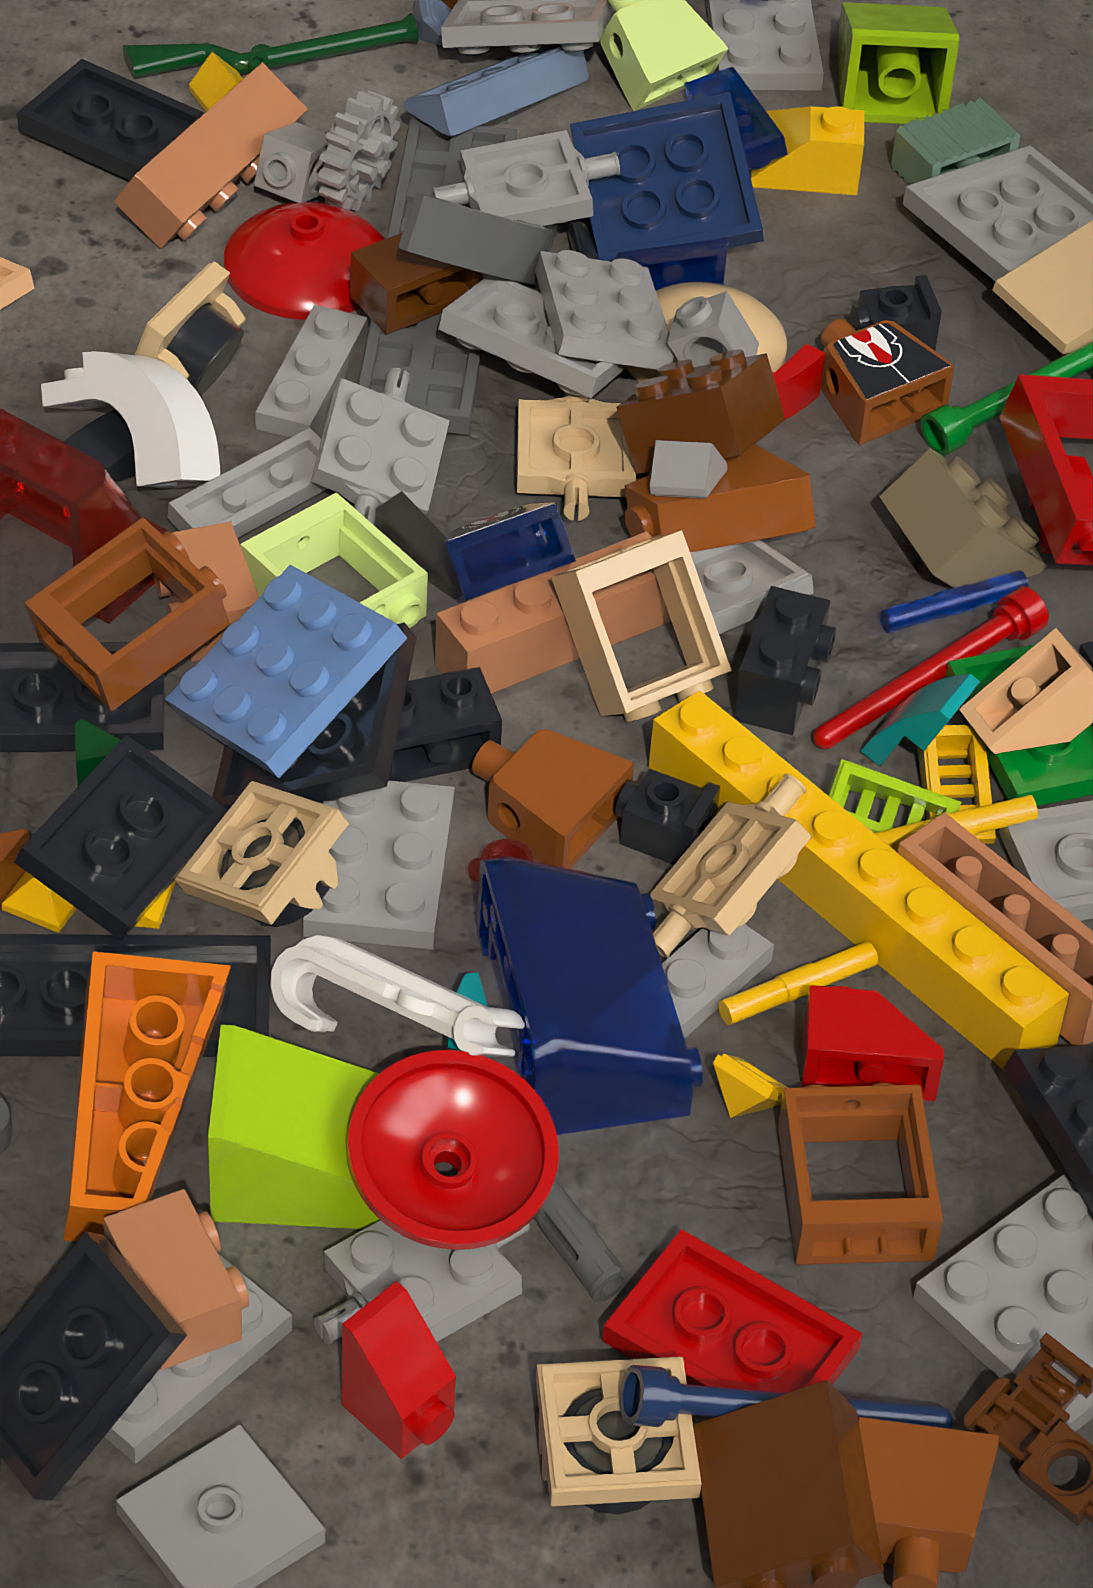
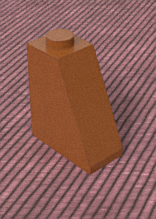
[625,444,816,552]

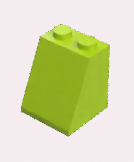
[837,2,960,124]
[208,1025,379,1229]

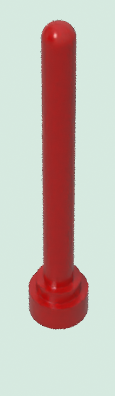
[813,586,1049,749]

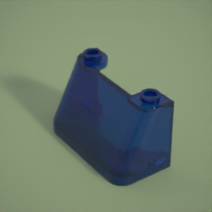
[476,856,703,1135]

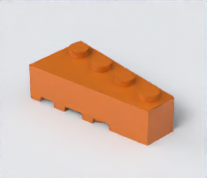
[63,951,231,1242]

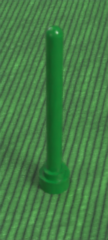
[920,341,1093,456]

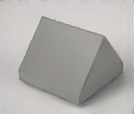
[650,440,727,499]

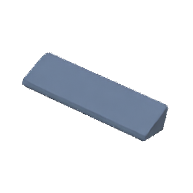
[403,44,589,136]

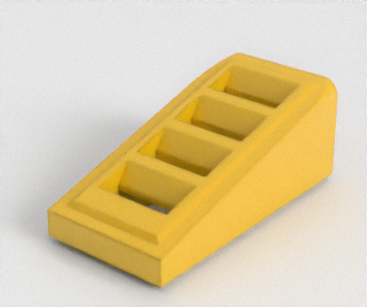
[917,725,996,844]

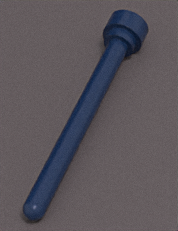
[620,1365,953,1429]

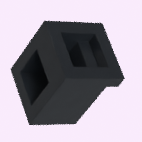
[850,275,942,351]
[615,768,720,865]

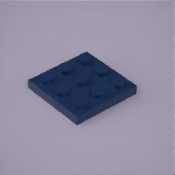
[570,92,764,266]

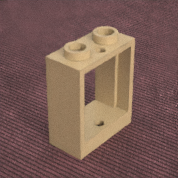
[551,530,731,722]

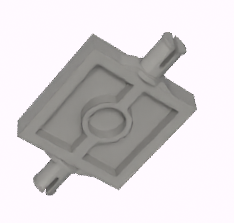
[432,130,620,226]
[310,368,450,525]
[313,1220,530,1345]

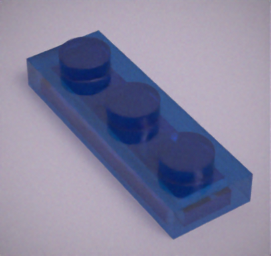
[684,66,788,169]

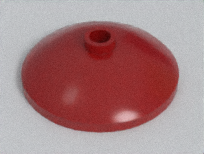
[224,202,384,320]
[346,1050,559,1250]

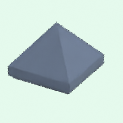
[414,0,458,51]

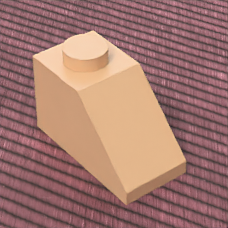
[959,628,1093,754]

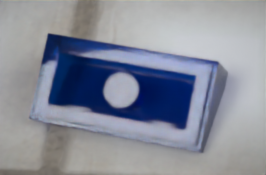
[614,238,728,291]

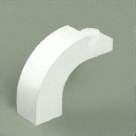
[41,351,220,489]

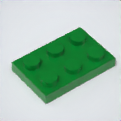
[945,644,1093,806]

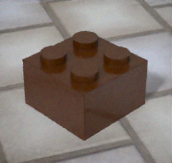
[616,349,785,474]

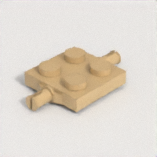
[517,391,636,521]
[646,773,812,958]

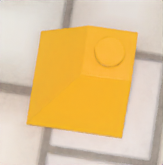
[751,106,865,195]

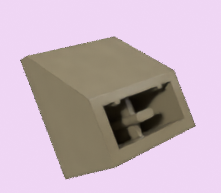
[879,448,1048,594]

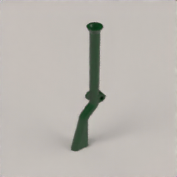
[123,13,419,79]

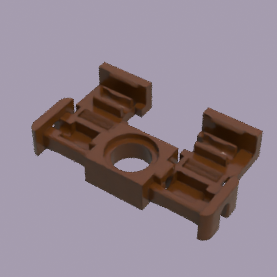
[964,1332,1093,1526]

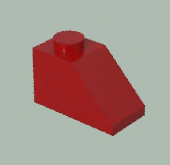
[801,985,944,1101]
[341,1281,456,1459]

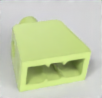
[600,0,728,111]

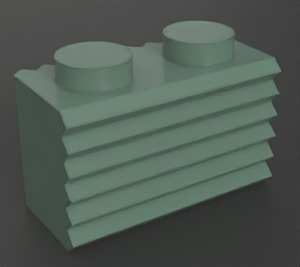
[891,97,1020,185]

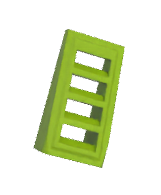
[827,759,962,833]

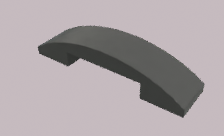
[398,192,557,285]

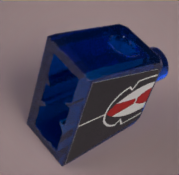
[445,503,576,600]

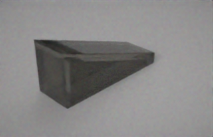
[375,491,481,600]

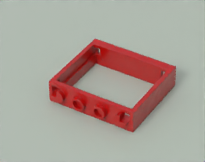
[999,374,1093,565]

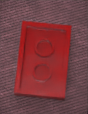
[602,1229,863,1393]

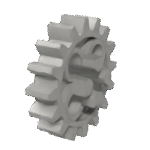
[317,90,400,211]

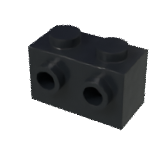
[734,586,837,735]
[388,667,502,782]

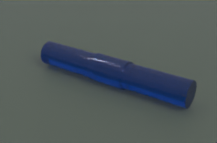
[880,570,1028,633]

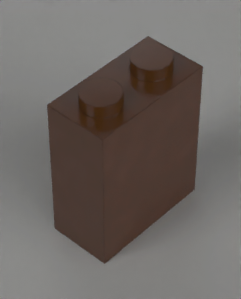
[693,1380,884,1588]

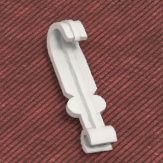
[270,935,525,1059]

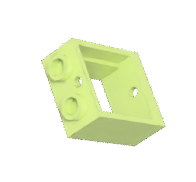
[240,492,428,628]

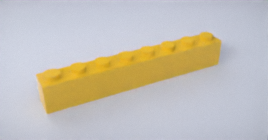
[648,690,1069,1071]

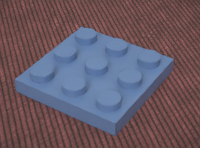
[165,564,407,778]

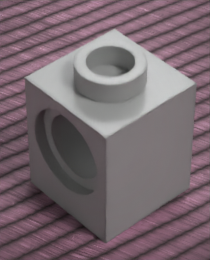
[254,122,329,203]
[667,291,759,367]

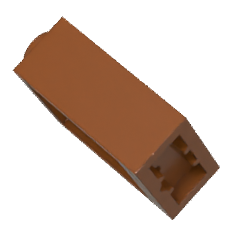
[24,517,230,712]
[778,1083,943,1265]

